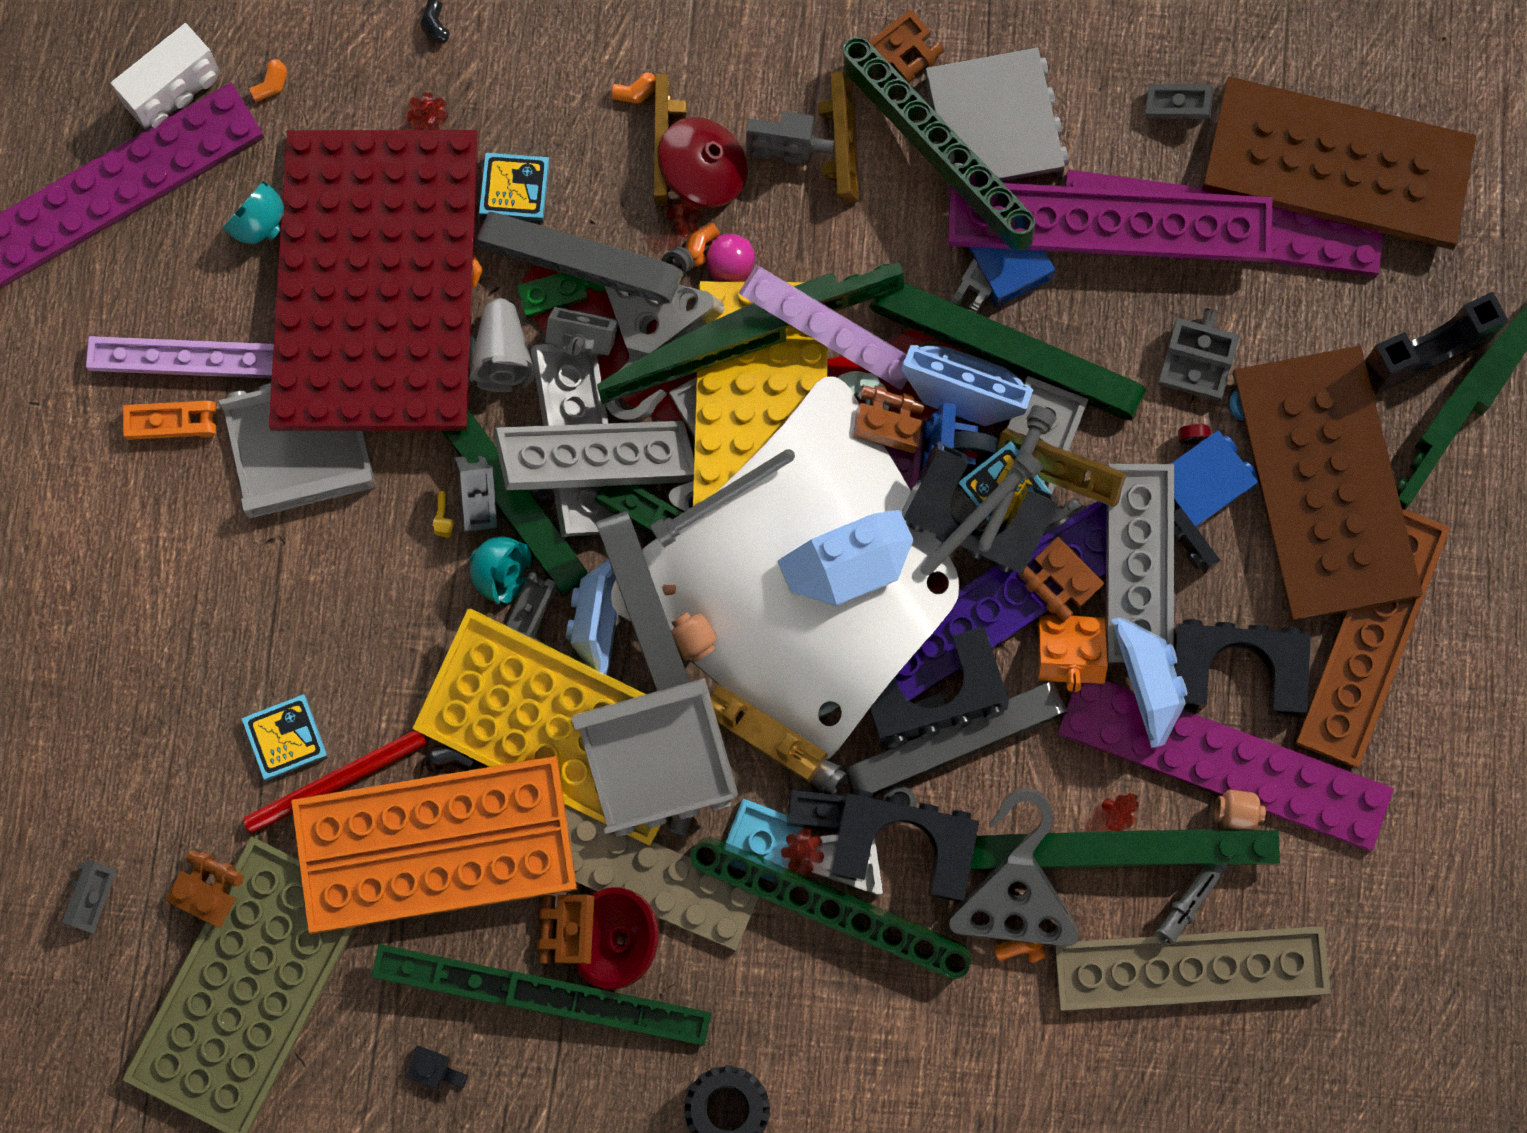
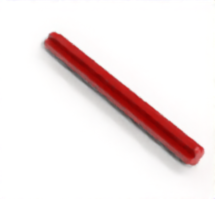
[243,730,427,834]

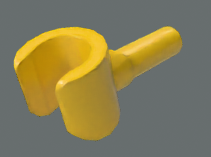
[433,491,454,538]

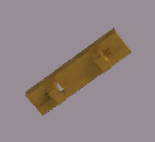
[818,71,860,204]
[654,74,687,206]
[997,428,1126,507]
[710,684,828,783]

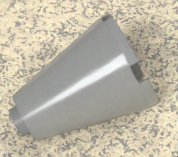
[469,298,535,392]

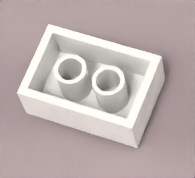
[111,23,221,130]

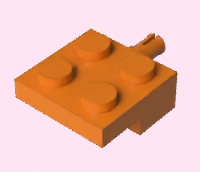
[1038,615,1108,692]

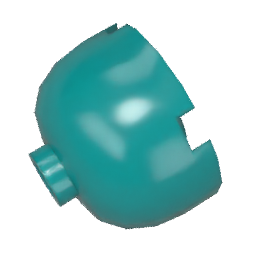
[222,180,284,245]
[469,536,532,604]

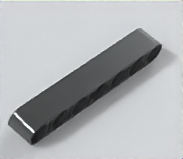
[475,212,683,304]
[595,511,689,691]
[845,681,1068,796]

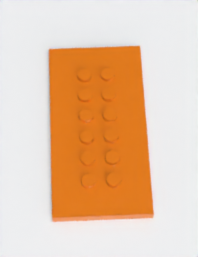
[291,756,577,934]

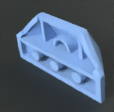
[901,345,1033,426]
[777,510,913,606]
[566,559,618,676]
[1111,618,1187,748]

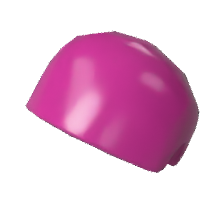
[706,234,755,282]

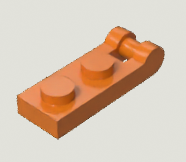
[123,401,216,440]

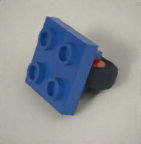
[920,403,998,471]

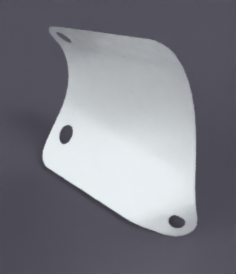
[611,377,959,759]

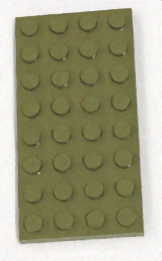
[122,836,356,1133]

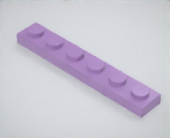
[739,264,908,390]
[86,336,274,379]

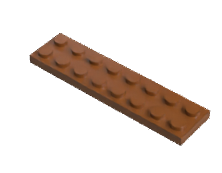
[1295,508,1451,769]

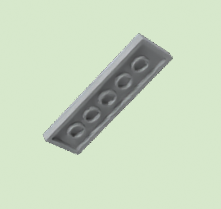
[531,344,616,537]
[494,421,694,490]
[1106,464,1174,662]

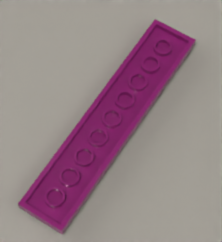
[0,82,265,288]
[1065,169,1383,277]
[947,183,1272,263]
[1057,681,1394,852]

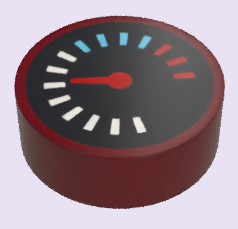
[1178,424,1211,445]

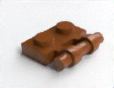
[869,9,945,83]
[853,385,924,454]
[1018,537,1104,622]
[165,850,244,928]
[536,895,594,964]

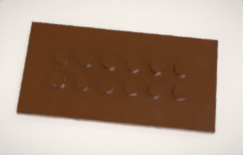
[1202,76,1477,250]
[1232,345,1423,622]

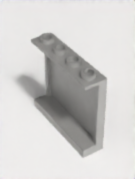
[924,48,1069,191]
[219,384,376,519]
[571,678,738,837]

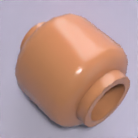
[671,611,717,663]
[1213,789,1266,831]

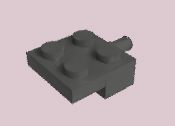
[746,111,834,164]
[545,307,620,356]
[1158,308,1240,402]

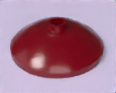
[657,117,748,208]
[574,887,659,990]

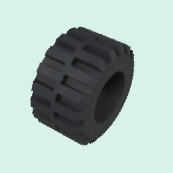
[684,1065,770,1133]

